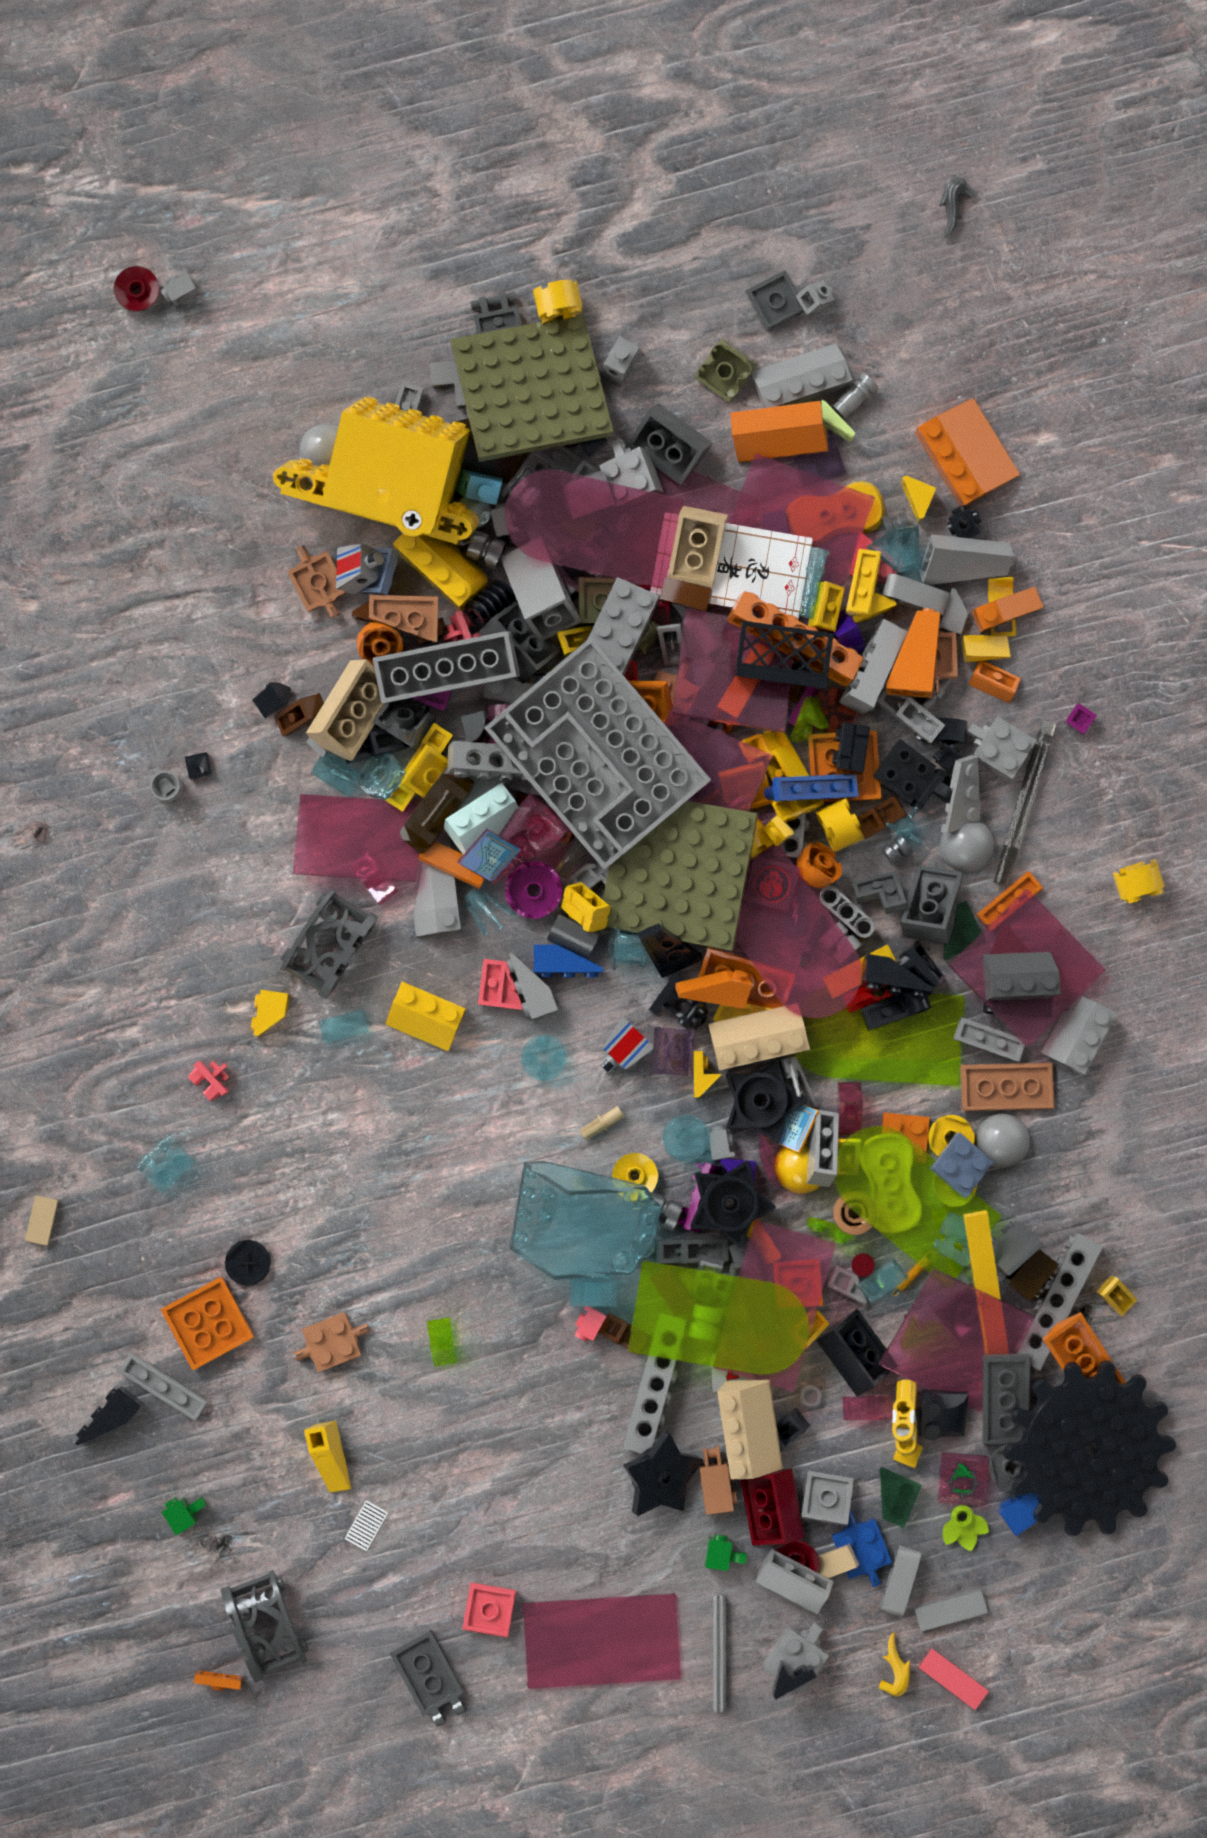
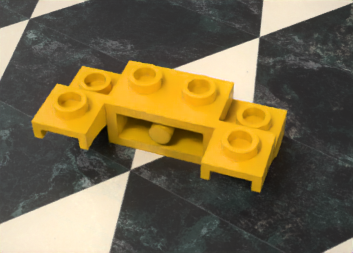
[738,725,825,822]

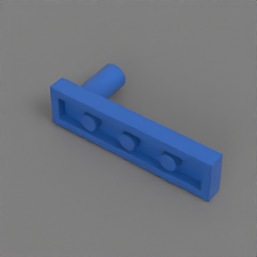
[764,774,859,802]

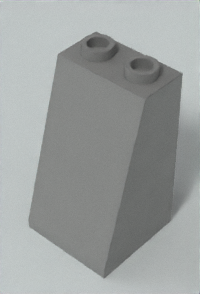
[500,537,581,642]

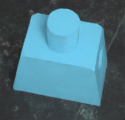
[456,469,503,504]

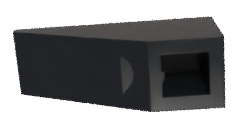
[860,954,933,999]
[75,1386,143,1446]

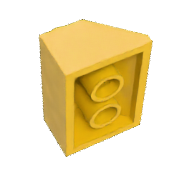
[385,981,467,1052]

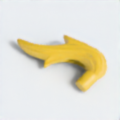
[879,1632,910,1697]

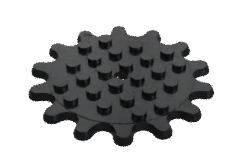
[1003,1360,1176,1537]

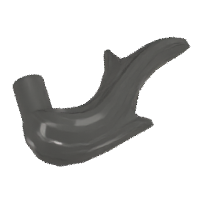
[939,177,976,237]

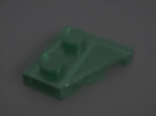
[943,901,985,961]
[879,1466,922,1528]

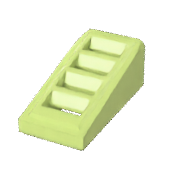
[821,400,855,442]

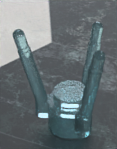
[886,806,922,844]
[463,887,515,935]

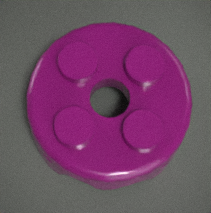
[505,862,562,919]

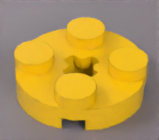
[928,1115,975,1157]

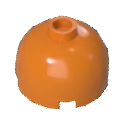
[356,621,403,666]
[796,842,842,889]

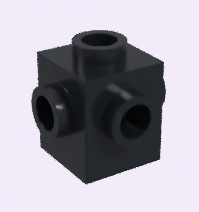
[947,505,982,539]

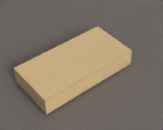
[25,1195,59,1246]
[817,1544,859,1578]

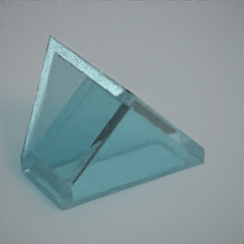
[866,525,919,573]

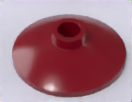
[114,266,159,311]
[775,1540,820,1572]

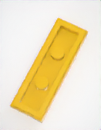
[846,549,882,617]

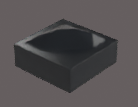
[185,752,212,780]

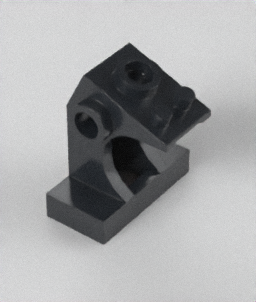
[648,972,709,1030]

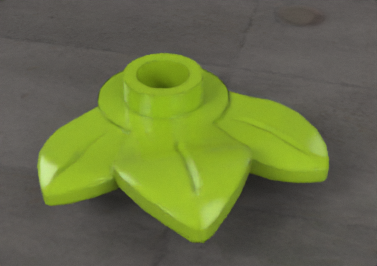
[942,1505,989,1551]

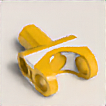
[892,1380,918,1456]

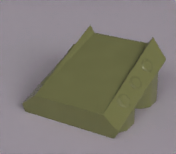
[694,338,758,403]

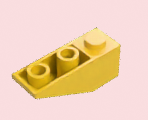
[304,1421,351,1493]

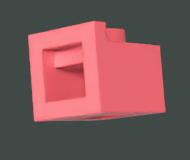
[575,1304,606,1342]

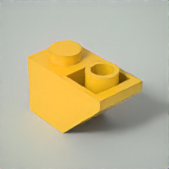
[251,990,290,1036]

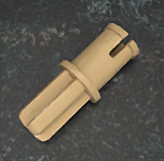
[580,1106,625,1140]

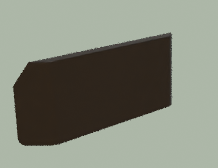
[399,767,475,854]

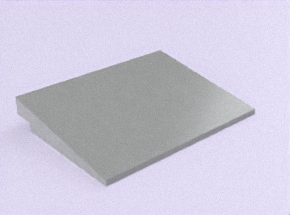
[484,637,711,870]

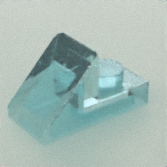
[857,1258,908,1304]

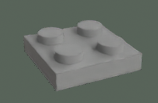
[801,1471,854,1526]

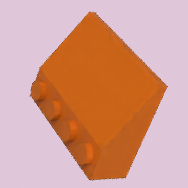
[915,398,1020,508]

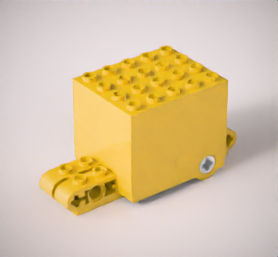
[273,396,480,544]

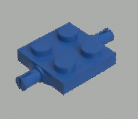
[832,1509,892,1587]

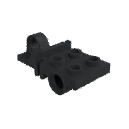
[872,739,952,810]

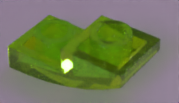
[806,1216,853,1243]

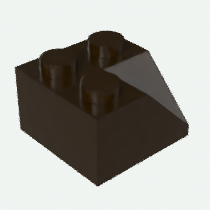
[1003,1249,1059,1301]

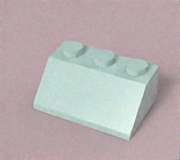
[444,783,527,857]

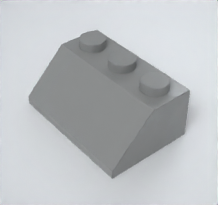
[1040,992,1117,1075]

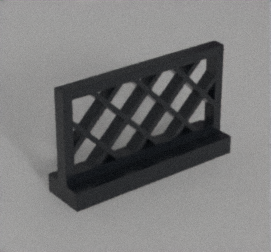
[733,620,834,689]

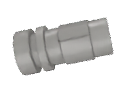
[832,373,879,419]

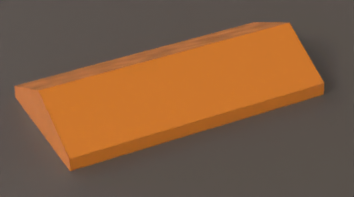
[698,946,796,1008]
[1042,1313,1126,1383]

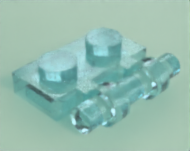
[136,1134,196,1194]
[933,1212,972,1269]

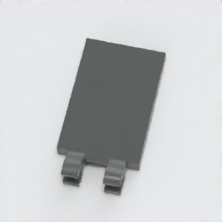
[390,1630,467,1727]

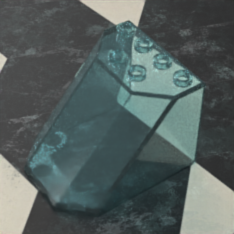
[510,1161,662,1280]

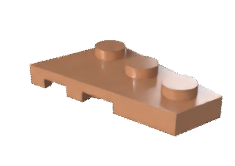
[369,595,439,644]

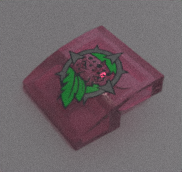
[937,1452,988,1506]

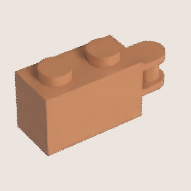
[699,1445,737,1515]

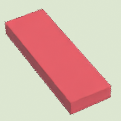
[918,1648,989,1710]

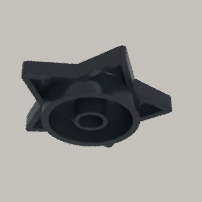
[726,1057,809,1144]
[690,1160,776,1248]
[623,1431,703,1516]

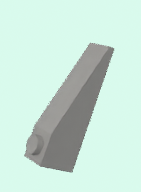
[413,840,462,937]

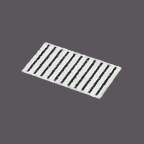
[345,1500,388,1551]

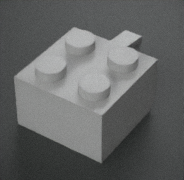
[599,439,664,510]
[966,716,1037,782]
[763,1622,829,1695]

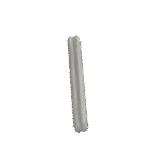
[713,1595,726,1712]

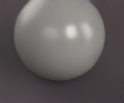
[299,424,338,467]
[940,821,995,873]
[975,1113,1030,1168]

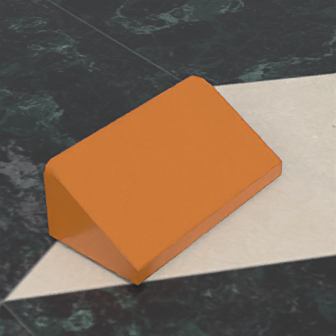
[969,661,1021,703]

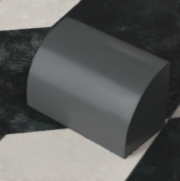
[461,711,487,743]
[547,914,600,960]

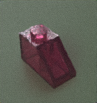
[837,1082,863,1135]

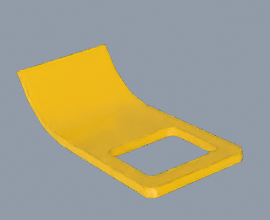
[988,577,1016,637]

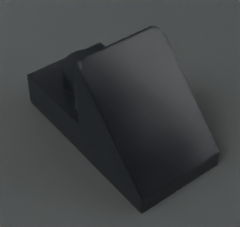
[772,1660,817,1700]

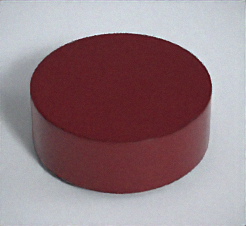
[851,1253,875,1277]

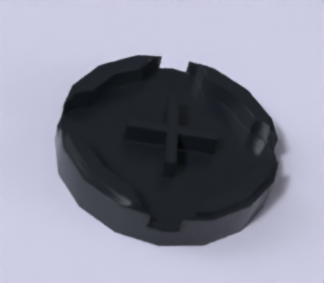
[225,1239,271,1286]

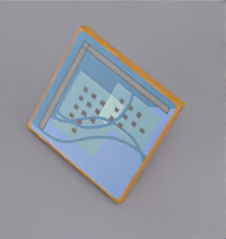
[765,1105,819,1153]

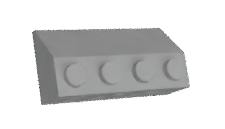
[751,343,852,408]

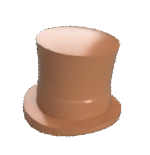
[833,1191,877,1235]

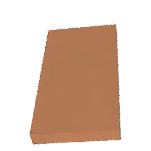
[960,1063,1054,1111]

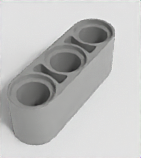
[882,573,950,617]
[818,886,875,939]
[879,1545,921,1617]

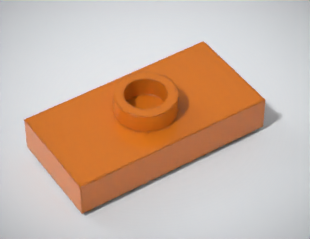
[194,1670,244,1691]

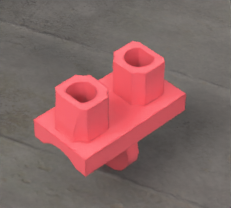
[443,610,481,642]
[188,1061,229,1102]

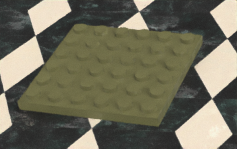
[450,314,614,462]
[603,801,758,951]

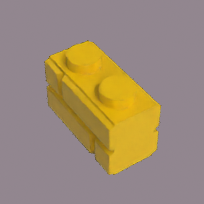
[561,882,611,933]

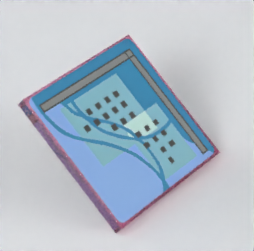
[458,828,521,883]

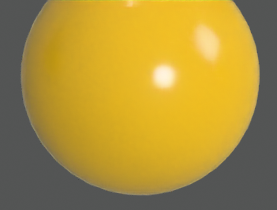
[774,1139,821,1194]

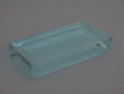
[319,1010,369,1043]

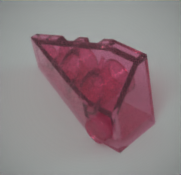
[480,793,569,884]

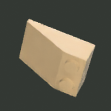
[668,506,728,587]

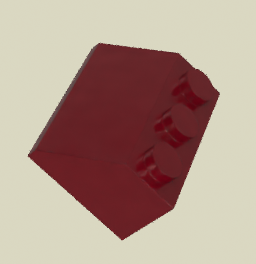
[740,1468,804,1545]

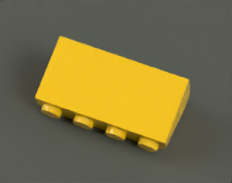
[393,534,488,612]

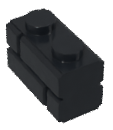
[832,723,870,774]

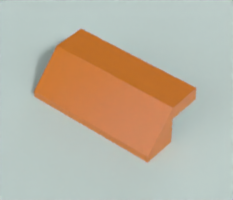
[730,401,828,463]

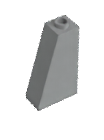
[919,534,1015,585]

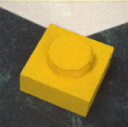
[892,1441,923,1468]

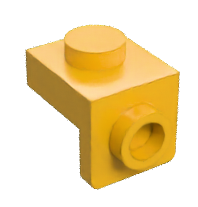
[763,815,794,847]

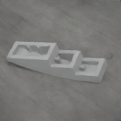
[876,685,945,743]

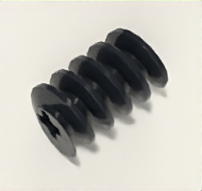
[465,580,516,628]

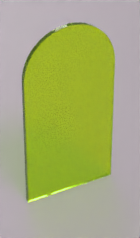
[793,987,964,1086]
[834,1126,1002,1288]
[628,1261,810,1375]

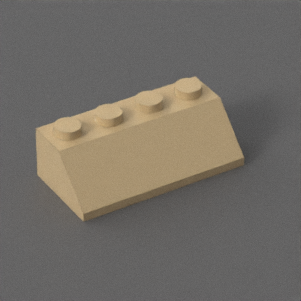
[306,659,387,761]
[708,1003,810,1070]
[717,1380,783,1479]

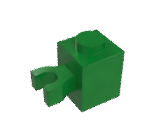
[161,1497,207,1536]
[704,1534,747,1571]

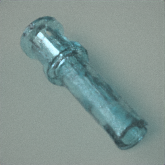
[798,547,830,619]

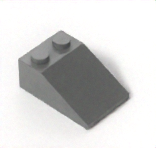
[901,865,963,944]
[992,1221,1044,1276]

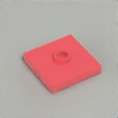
[462,1582,516,1638]

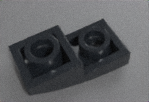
[917,717,967,744]

